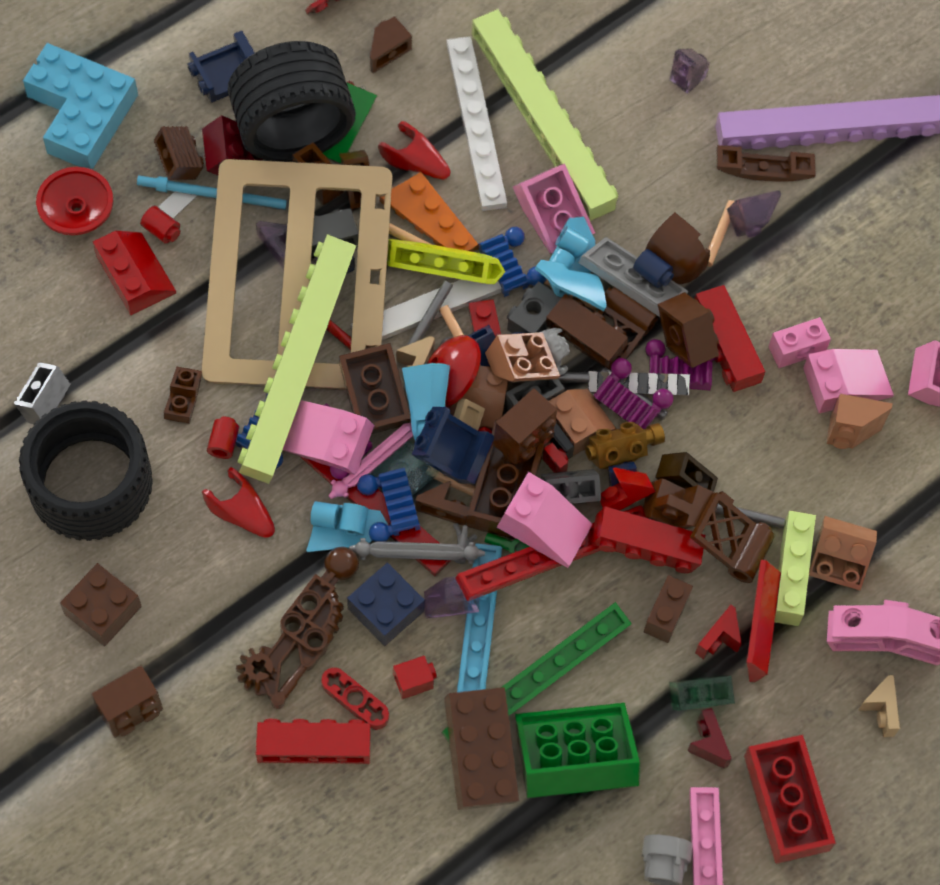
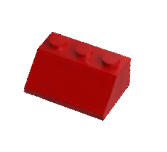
[92,231,177,315]

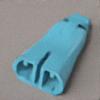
[402,363,450,440]

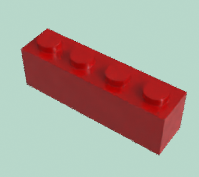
[695,285,766,392]
[591,507,706,574]
[256,718,371,764]

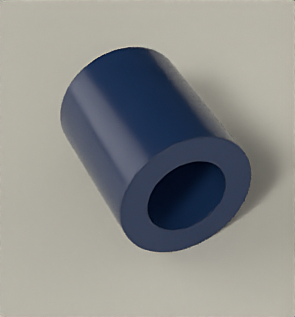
[633,249,674,288]

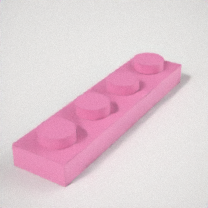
[689,787,723,885]

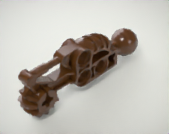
[236,546,359,709]

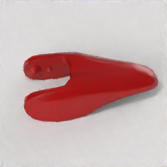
[378,121,451,180]
[202,467,275,538]

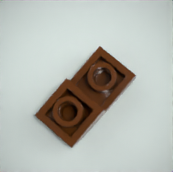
[164,366,202,424]

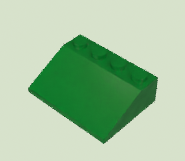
[515,703,640,798]

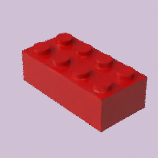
[744,735,836,864]

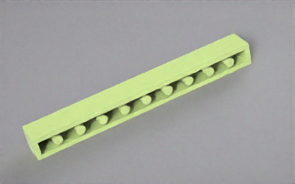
[472,9,618,221]
[237,234,356,484]

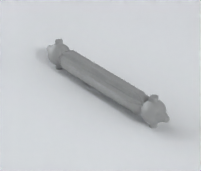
[349,538,485,564]

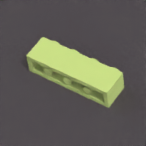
[775,511,816,626]

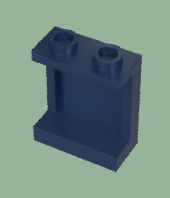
[187,30,255,103]
[411,407,494,484]

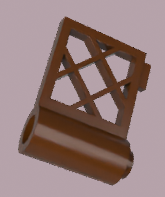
[573,287,659,370]
[690,491,775,583]

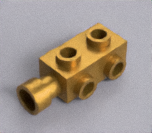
[585,422,665,469]

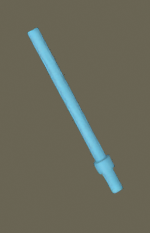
[137,175,287,210]

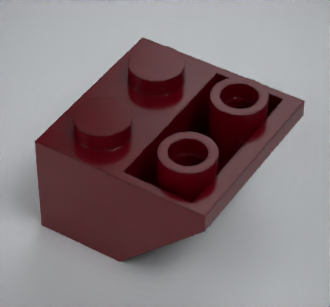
[202,115,263,176]

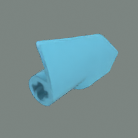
[549,217,595,274]
[535,260,606,311]
[306,501,388,552]

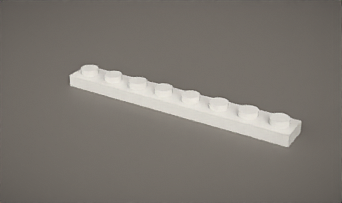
[447,36,507,211]

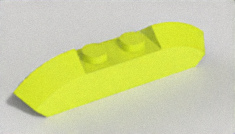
[387,239,505,284]

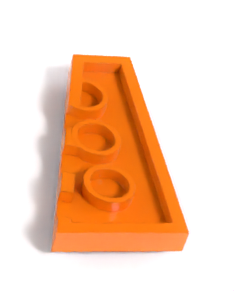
[379,172,478,252]

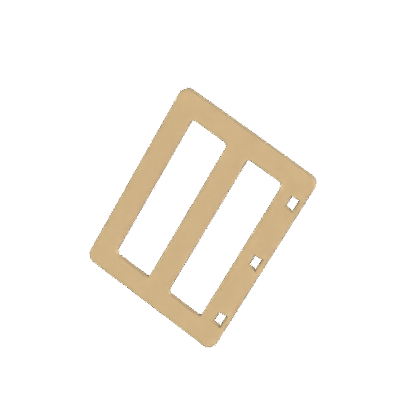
[202,159,392,390]

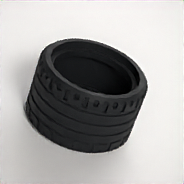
[227,41,356,162]
[19,400,153,541]

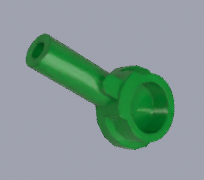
[484,532,530,554]

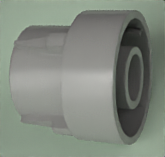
[642,835,693,885]

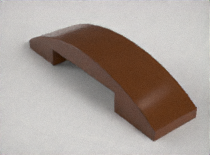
[716,145,816,182]

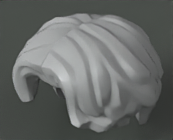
[540,328,570,375]

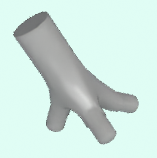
[453,523,477,564]

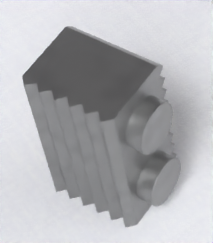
[14,363,71,424]

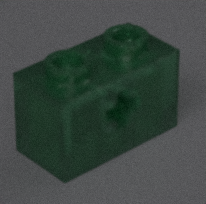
[669,675,735,711]

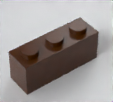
[546,294,628,369]

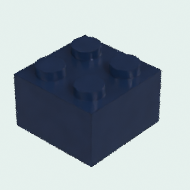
[347,562,425,646]

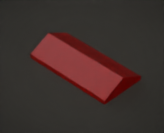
[747,560,781,682]

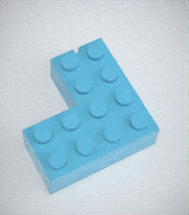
[23,43,138,170]

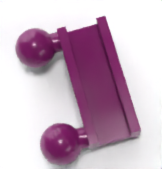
[645,339,715,391]
[593,358,674,430]

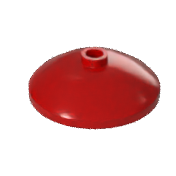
[36,167,114,236]
[427,335,481,407]

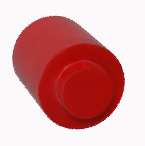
[140,205,181,244]
[206,416,240,459]

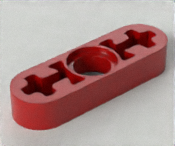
[321,667,389,730]

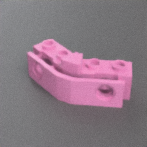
[827,600,940,665]

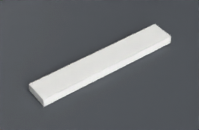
[351,279,502,340]

